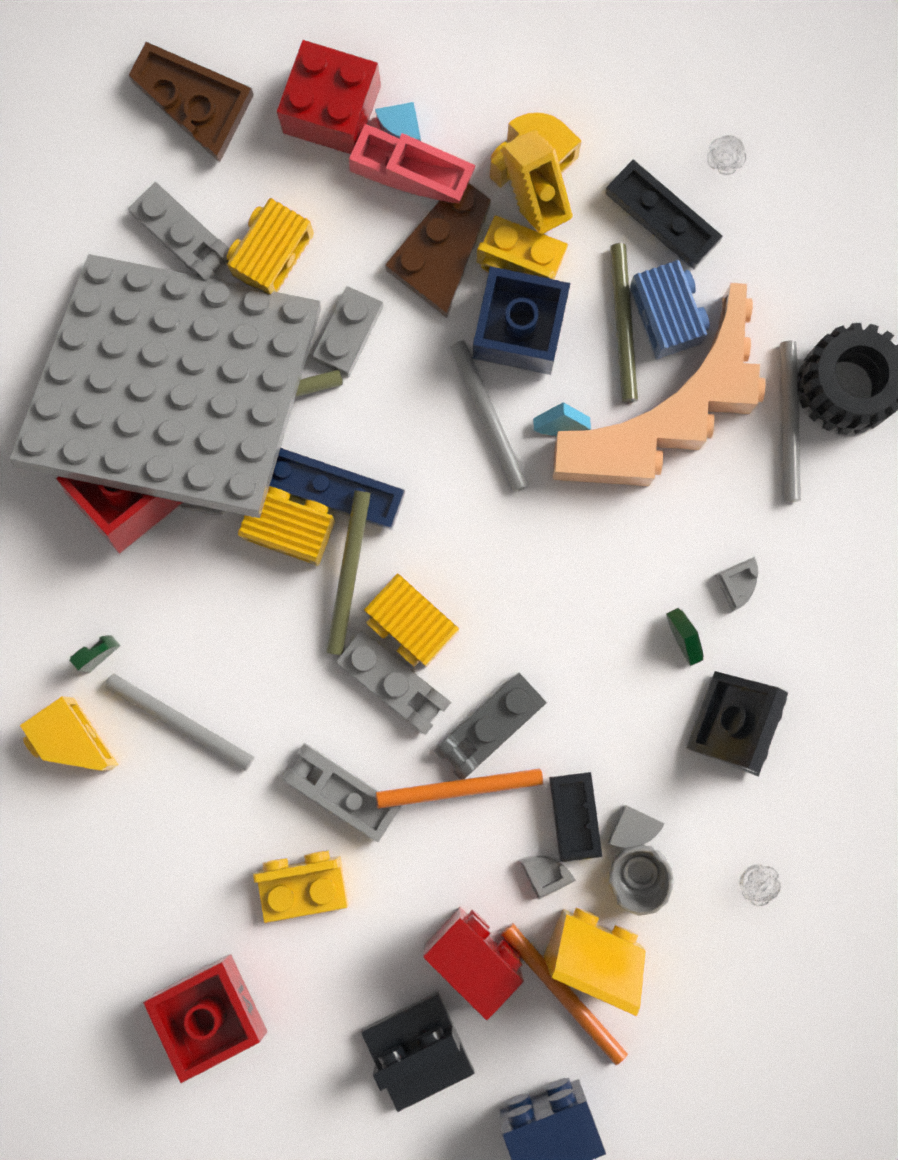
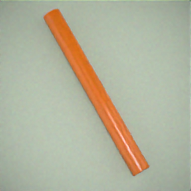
[375,768,543,809]
[501,923,628,1065]

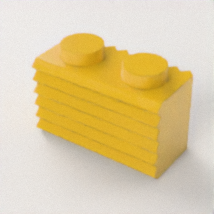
[501,131,573,234]
[227,198,314,295]
[238,486,335,566]
[364,573,459,668]

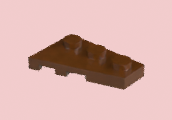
[129,42,254,163]
[385,183,491,318]

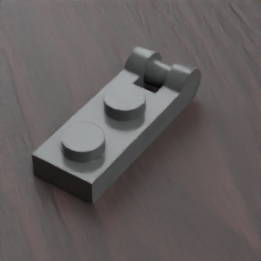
[434,673,547,780]

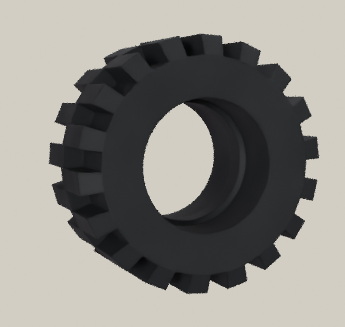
[798,323,898,435]

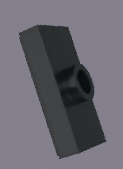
[549,772,603,862]

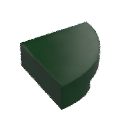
[666,607,704,666]
[69,635,121,673]

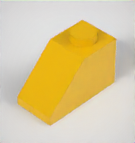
[20,696,119,771]

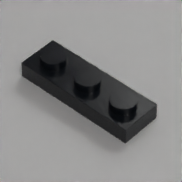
[605,159,723,270]

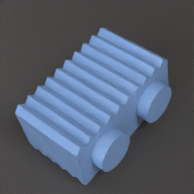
[630,260,710,359]

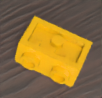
[476,215,568,280]
[253,850,349,923]

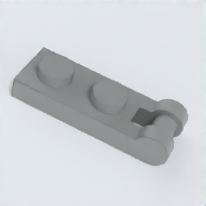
[128,181,229,281]
[336,630,452,735]
[281,743,401,842]

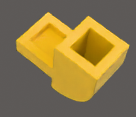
[490,112,582,188]

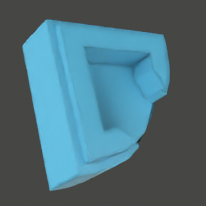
[375,102,421,141]
[533,402,591,436]

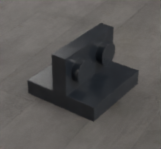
[686,671,788,777]
[361,991,475,1112]

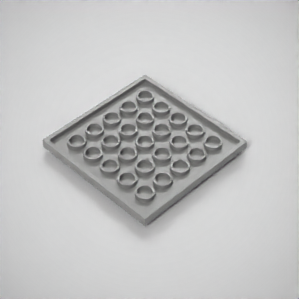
[9,254,321,518]

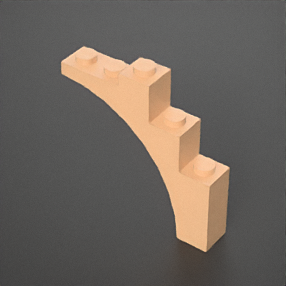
[553,283,765,486]

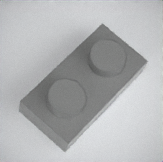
[312,286,384,377]

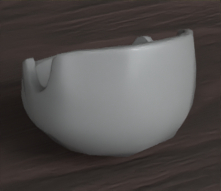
[609,844,674,916]

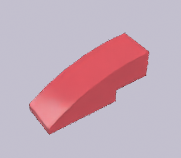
[349,124,476,204]

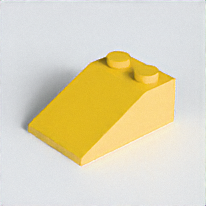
[543,907,646,1017]

